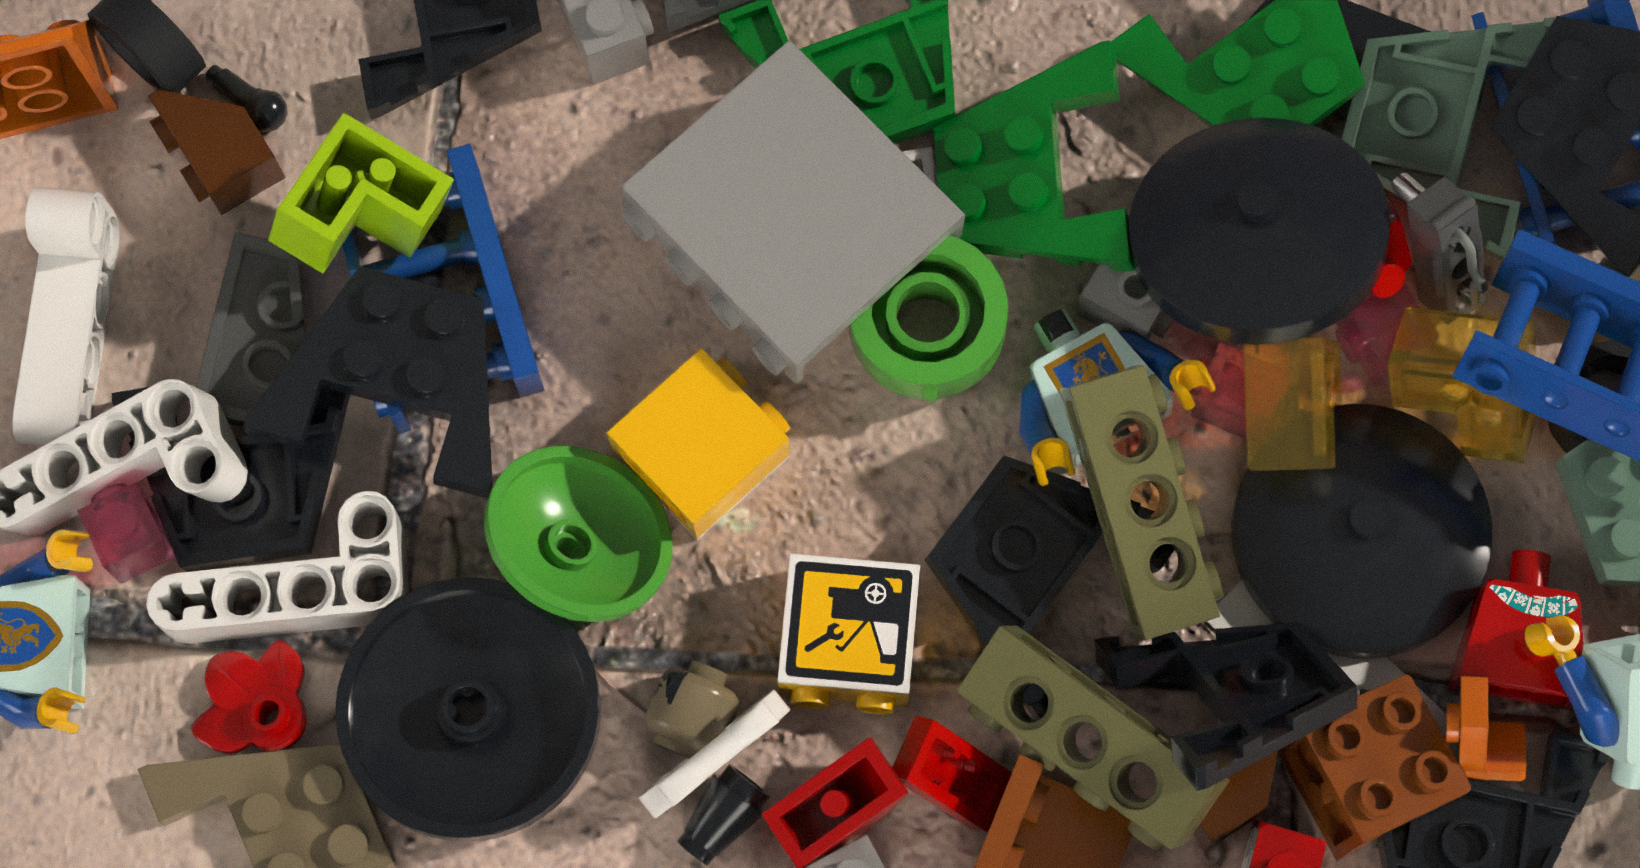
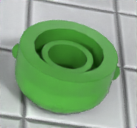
[849,236,1008,403]

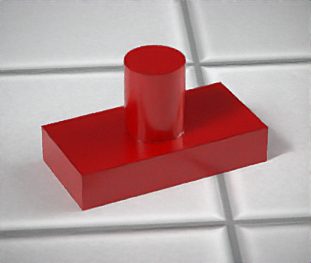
[892,715,1012,833]

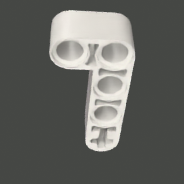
[12,187,120,446]
[0,379,248,537]
[146,491,409,644]

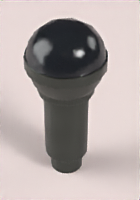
[205,65,288,132]

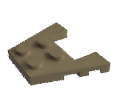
[138,744,396,868]

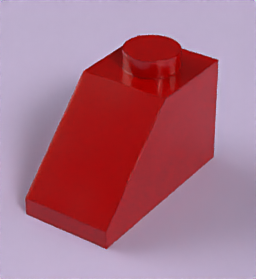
[761,737,909,868]

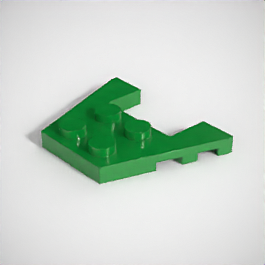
[718,0,955,144]
[1111,0,1365,127]
[933,40,1135,272]

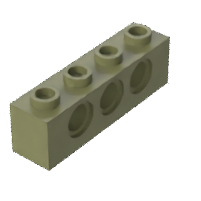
[1059,365,1223,640]
[956,626,1230,851]

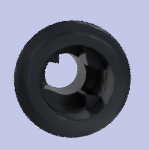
[677,764,770,866]

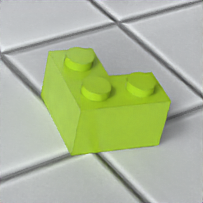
[268,112,454,273]

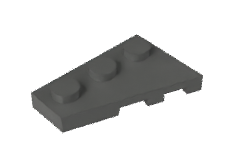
[190,232,306,427]

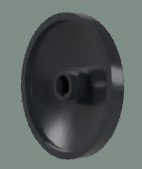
[1129,118,1390,344]
[1231,404,1492,659]
[336,577,601,842]

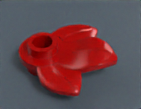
[190,640,307,754]

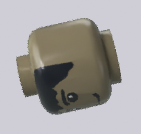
[644,660,740,759]

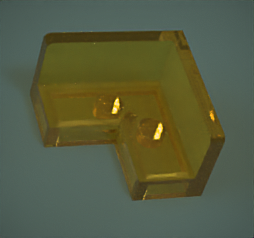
[1388,307,1537,463]
[1244,337,1342,471]

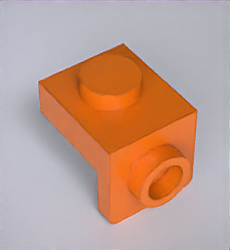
[1446,676,1526,781]

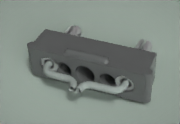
[1391,173,1488,329]

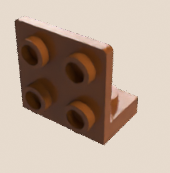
[1278,674,1471,861]
[974,754,1132,868]

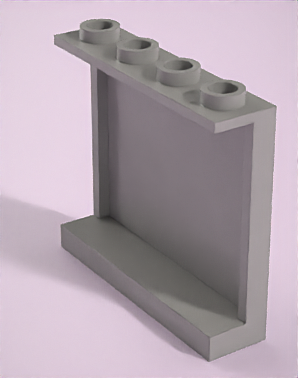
[621,40,965,384]

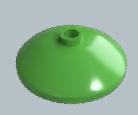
[484,446,673,622]

